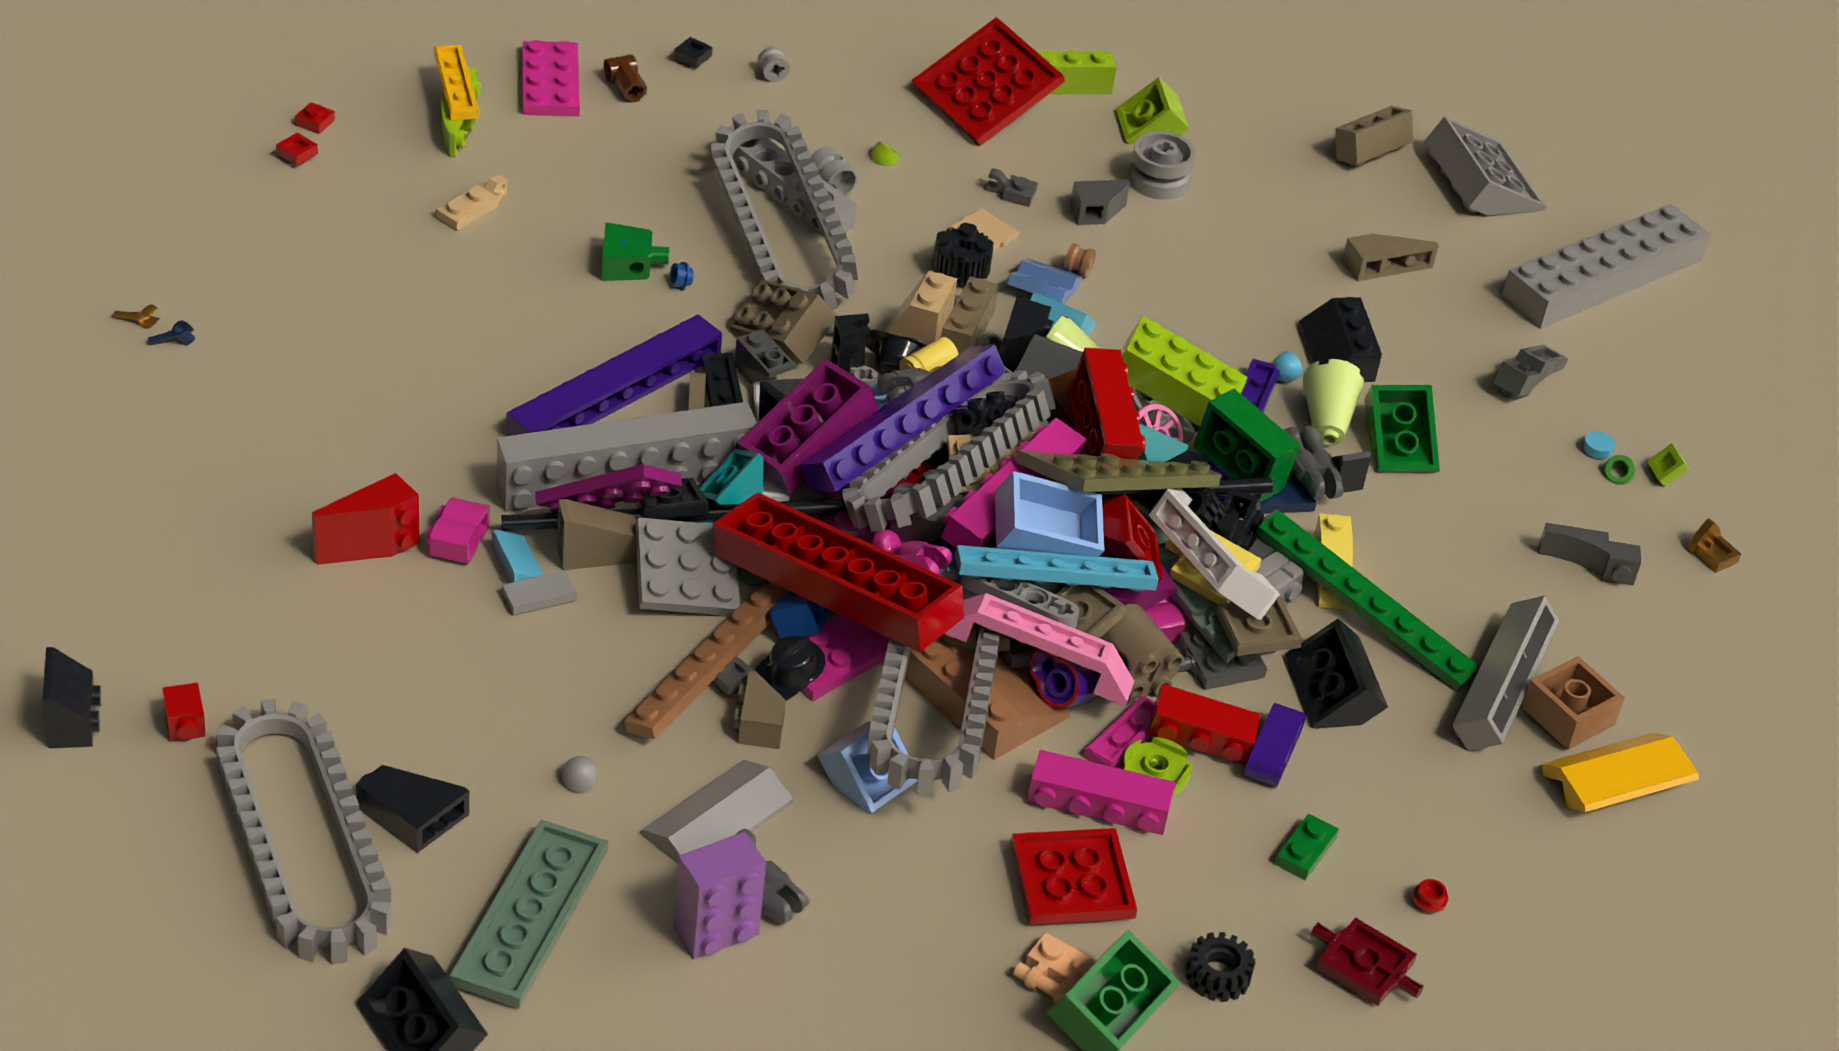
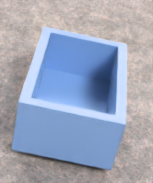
[995,471,1104,557]

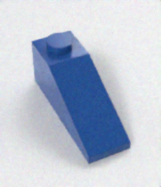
[770,591,833,639]

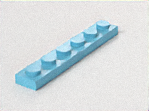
[955,545,1159,591]

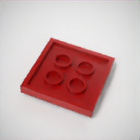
[1011,828,1138,925]

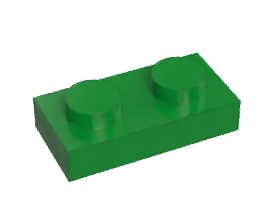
[1275,813,1339,881]

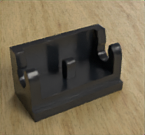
[830,313,870,373]

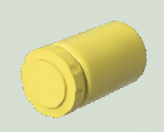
[899,337,959,372]

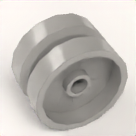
[1129,131,1195,200]

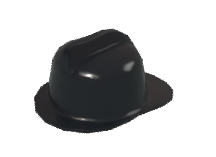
[866,329,927,373]
[754,636,826,701]

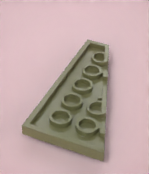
[1015,450,1221,492]

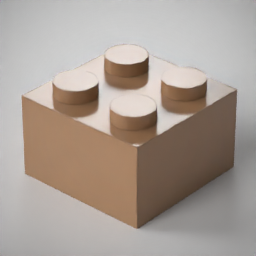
[1522,656,1625,750]

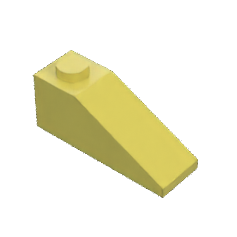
[1314,513,1353,610]

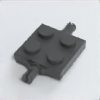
[1177,629,1276,690]

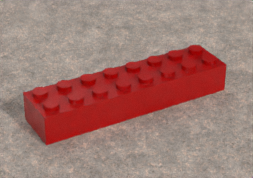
[713,492,964,652]

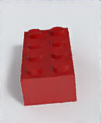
[1068,348,1146,460]

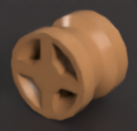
[1064,243,1096,278]

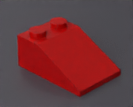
[312,473,420,565]

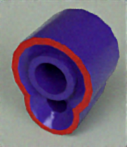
[1029,649,1100,709]

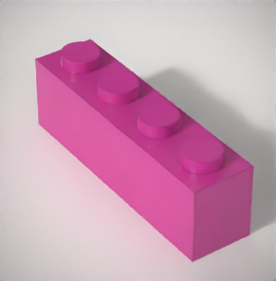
[1027,750,1176,835]

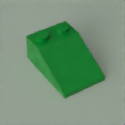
[1364,385,1440,473]

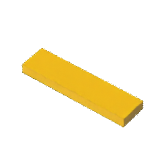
[434,45,479,121]

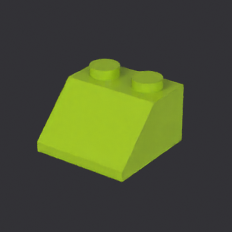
[1116,77,1189,144]

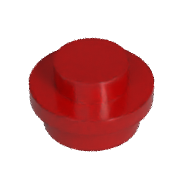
[1412,879,1449,912]

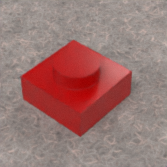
[295,102,335,134]
[276,132,318,166]

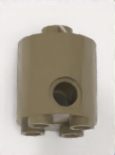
[1100,604,1184,699]

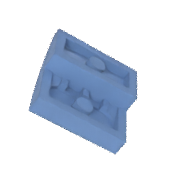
[1007,258,1083,303]

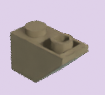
[733,671,786,749]

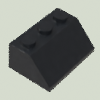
[1298,297,1382,382]
[1285,618,1388,729]
[357,947,488,1051]

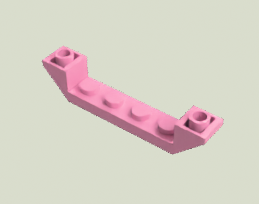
[944,593,1134,706]

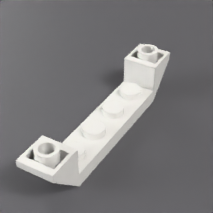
[1149,488,1280,620]

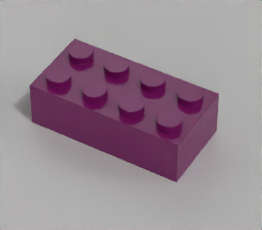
[737,358,878,495]

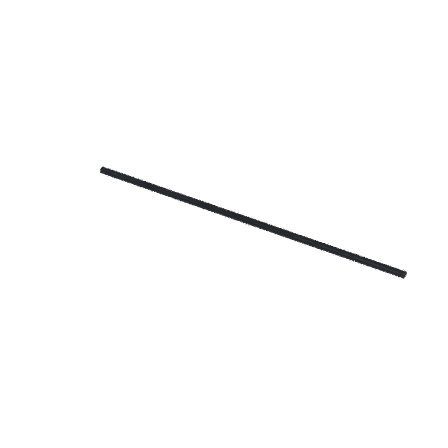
[501,477,1273,531]

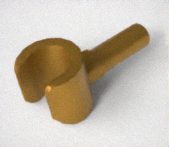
[114,304,160,329]

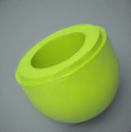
[871,141,901,166]

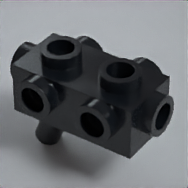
[955,391,1018,435]
[1213,489,1264,551]

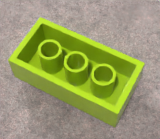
[1121,316,1248,426]

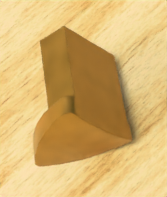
[1688,518,1741,573]

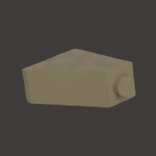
[557,499,637,570]

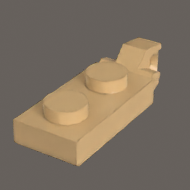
[436,175,508,231]

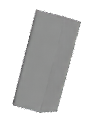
[642,760,794,864]

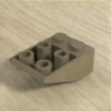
[728,279,837,364]

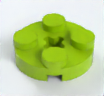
[1122,737,1193,799]

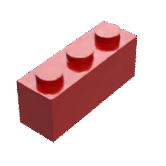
[1147,684,1260,765]

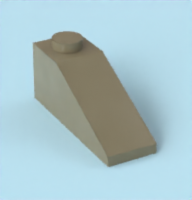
[1342,234,1439,281]

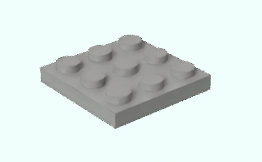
[635,518,740,616]

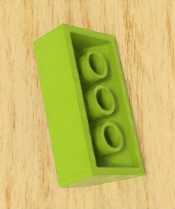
[1038,50,1116,94]

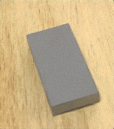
[502,570,577,615]

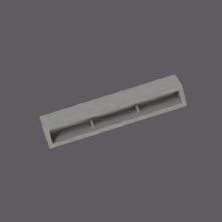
[1452,595,1560,751]

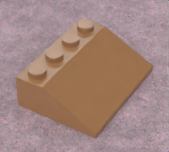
[905,637,1070,760]

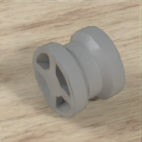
[758,46,790,82]

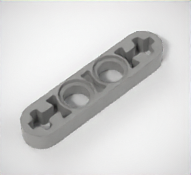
[961,575,1079,628]

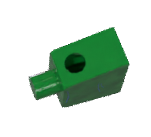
[601,222,669,281]

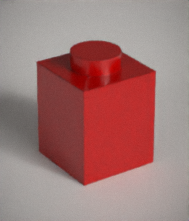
[162,682,206,742]

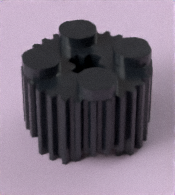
[932,223,994,286]

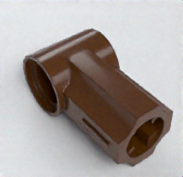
[603,54,647,103]

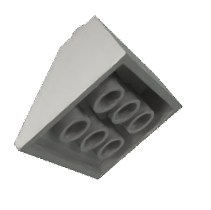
[1424,116,1547,216]

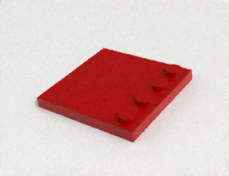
[912,17,1065,146]

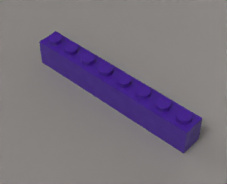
[506,314,722,436]
[799,344,1006,493]

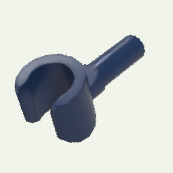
[148,320,195,345]

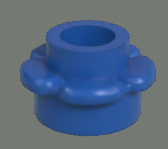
[669,262,694,291]

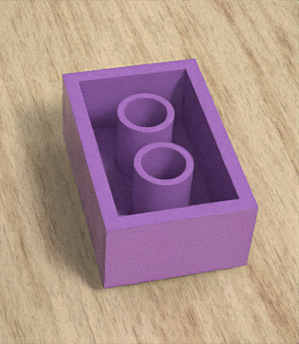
[673,832,766,959]

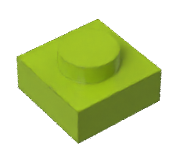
[1647,443,1690,487]

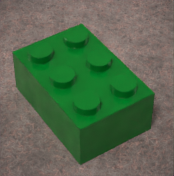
[1193,388,1301,502]
[1047,930,1181,1051]

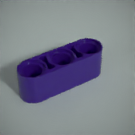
[1244,702,1307,787]

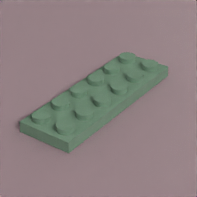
[450,819,608,1008]

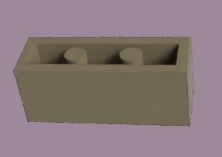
[1335,106,1413,166]
[942,276,998,354]

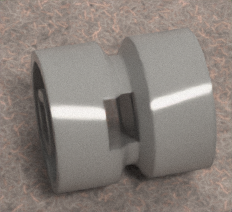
[811,146,858,196]

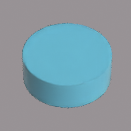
[1583,431,1615,459]

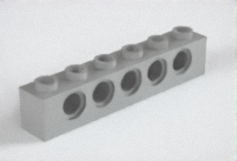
[726,122,857,236]

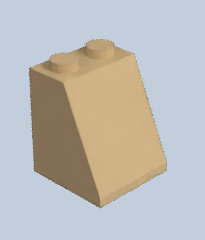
[874,271,957,354]

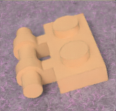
[1014,933,1096,1003]

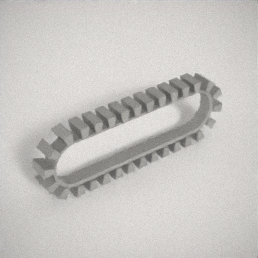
[711,110,858,310]
[842,370,1055,531]
[867,570,1001,795]
[216,699,391,964]

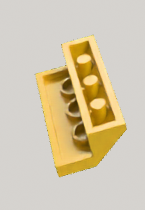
[1541,732,1699,812]

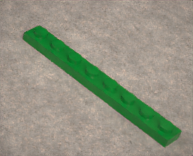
[1256,510,1480,692]

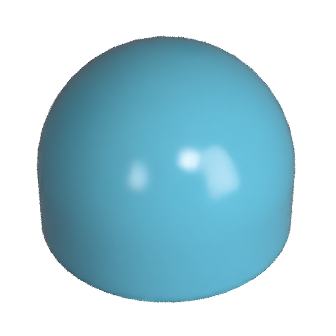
[1272,351,1302,383]

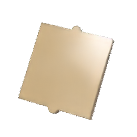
[950,208,1019,251]

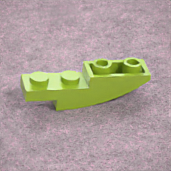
[441,67,482,158]

